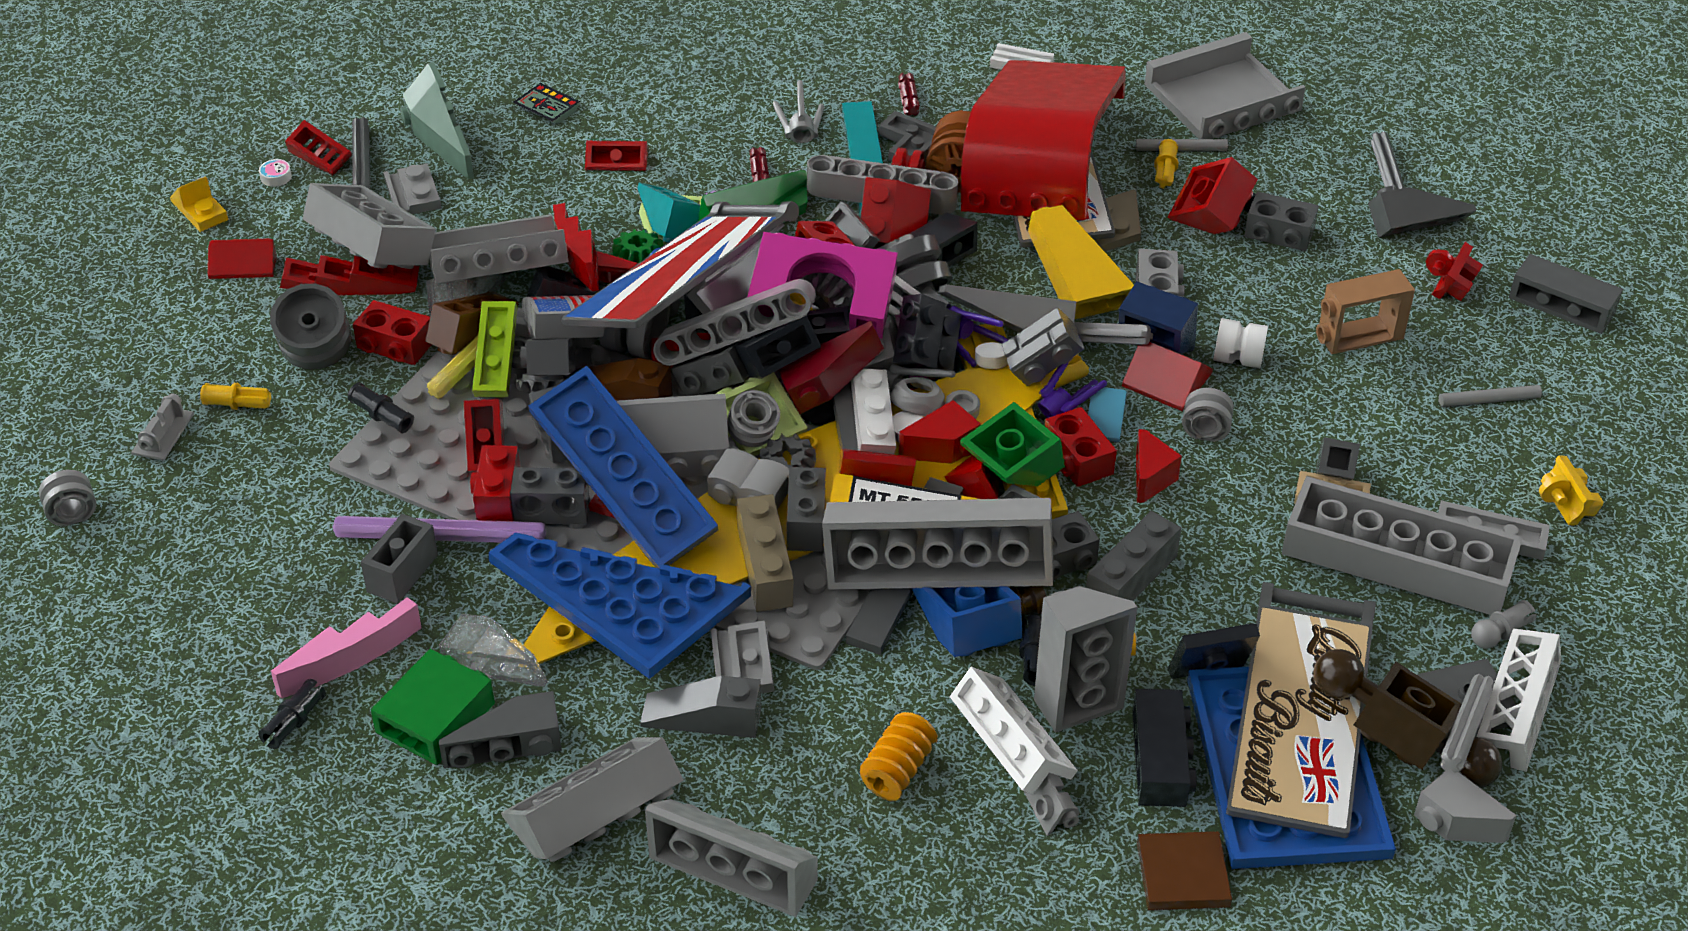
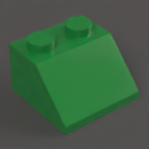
[960,402,1065,487]

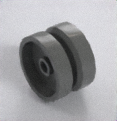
[887,234,953,308]
[270,284,351,369]

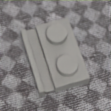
[383,163,441,214]
[711,620,775,694]

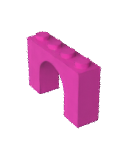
[747,232,898,339]

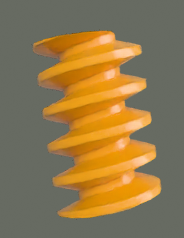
[860,712,937,802]

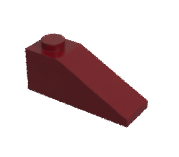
[779,321,884,414]

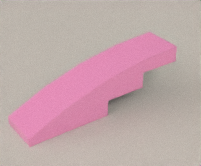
[271,597,422,698]

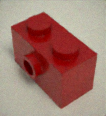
[470,445,520,522]

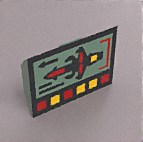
[512,83,580,123]

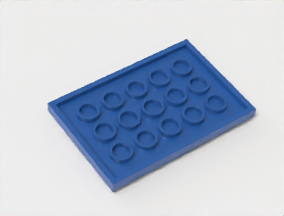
[1187,667,1396,869]

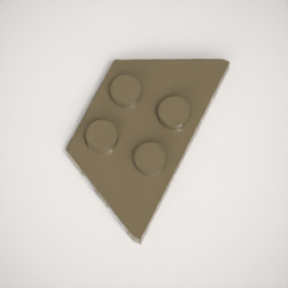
[1094,189,1141,252]

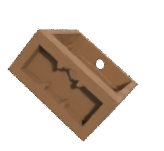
[1316,269,1415,354]

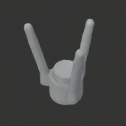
[772,80,824,143]

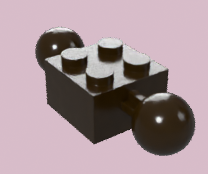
[1313,649,1502,788]

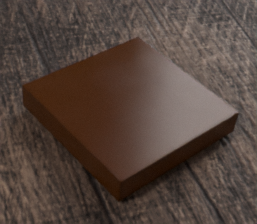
[1137,831,1232,910]

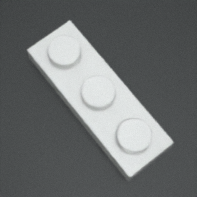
[851,368,896,454]

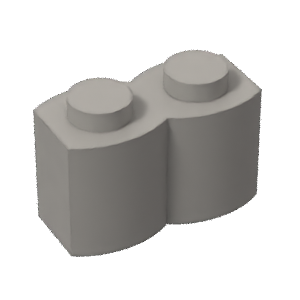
[707,449,789,510]

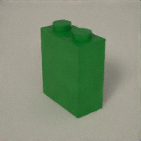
[370,649,495,765]

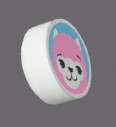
[259,159,292,187]

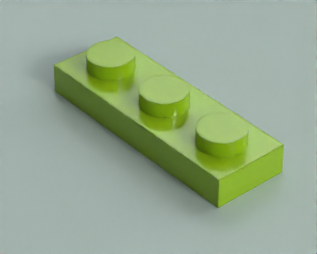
[472,301,518,397]

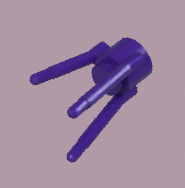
[947,306,1009,367]
[1037,337,1107,418]

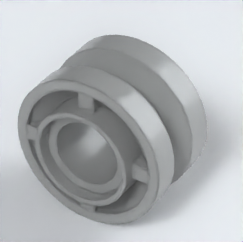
[1182,388,1234,442]
[727,390,780,447]
[39,470,96,526]

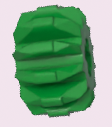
[611,228,664,275]

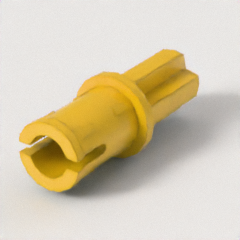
[1154,139,1179,189]
[200,383,272,410]

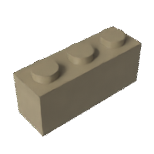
[737,494,794,612]

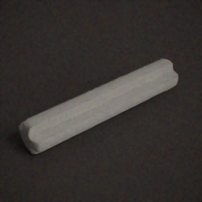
[1074,322,1153,345]

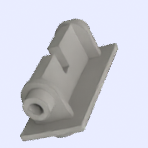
[131,394,194,461]
[1024,772,1079,836]

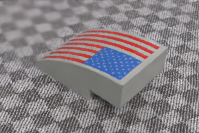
[522,295,604,339]

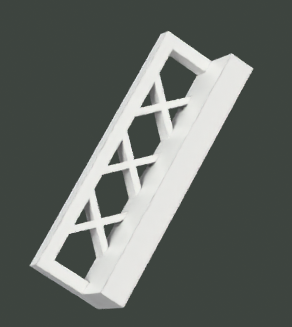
[1477,628,1561,771]
[950,667,1078,794]

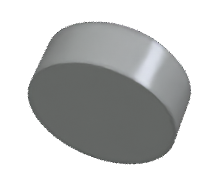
[945,390,980,419]

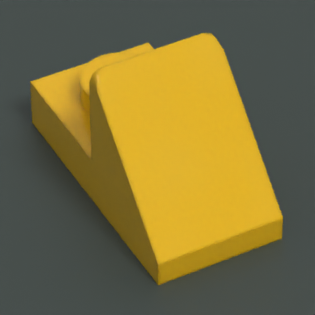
[170,176,228,232]

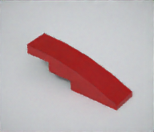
[553,203,599,291]
[280,255,419,295]

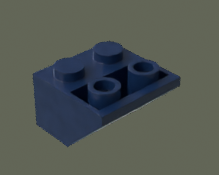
[1119,281,1198,353]

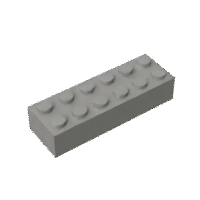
[1282,476,1523,615]
[822,498,1054,589]

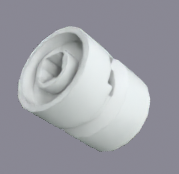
[1214,318,1268,369]

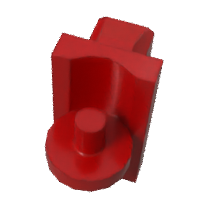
[1425,242,1483,301]

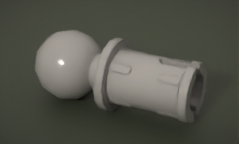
[1471,600,1536,649]

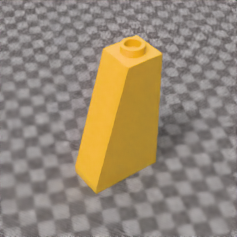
[1028,205,1134,319]

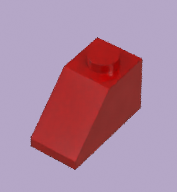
[463,399,504,471]
[898,400,981,464]

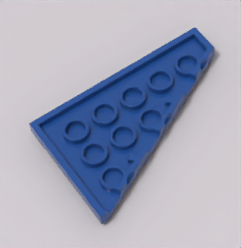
[488,532,751,679]

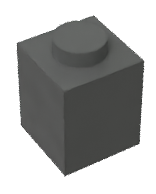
[1315,437,1360,480]

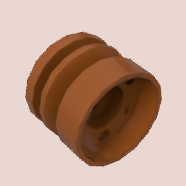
[926,110,971,193]

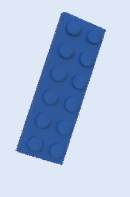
[528,366,718,569]

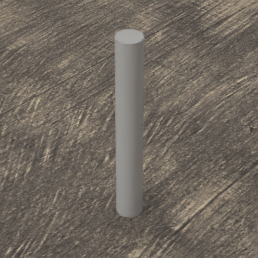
[1135,139,1228,151]
[1439,385,1542,407]

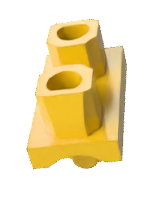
[1539,455,1604,526]

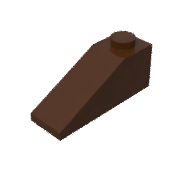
[425,291,519,355]
[574,358,673,401]

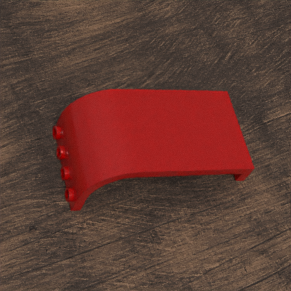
[961,60,1126,220]

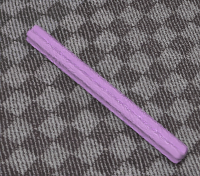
[333,516,546,543]

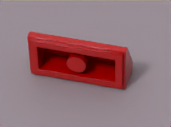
[585,141,649,171]
[208,238,277,279]

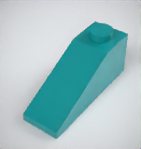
[637,182,700,243]

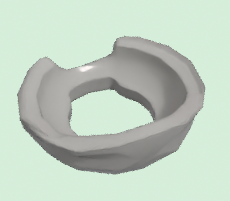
[890,377,945,416]

